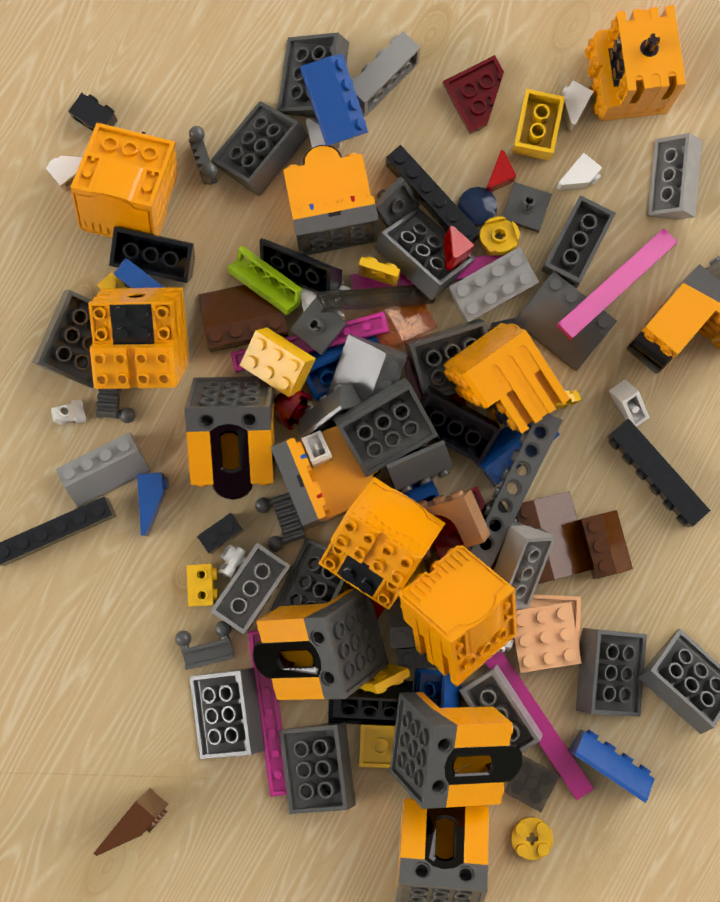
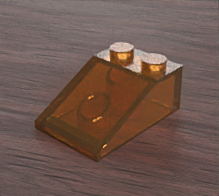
[367,292,437,349]

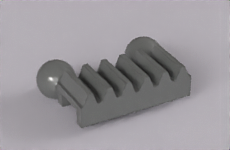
[188,126,217,185]
[95,389,136,423]
[255,492,306,552]
[175,621,235,670]

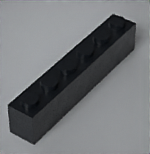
[385,145,481,243]
[607,418,711,527]
[0,497,117,566]

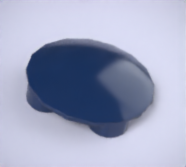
[458,187,497,227]

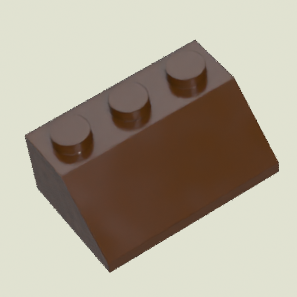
[578,510,633,579]

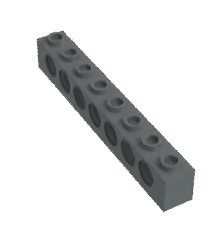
[467,413,563,568]

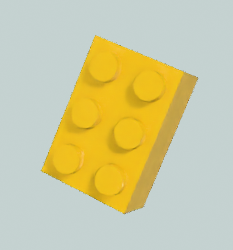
[512,89,565,161]
[240,327,316,397]

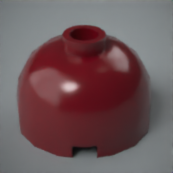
[274,390,313,430]

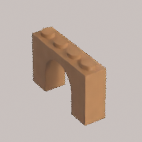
[418,489,490,560]

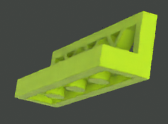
[227,246,302,315]

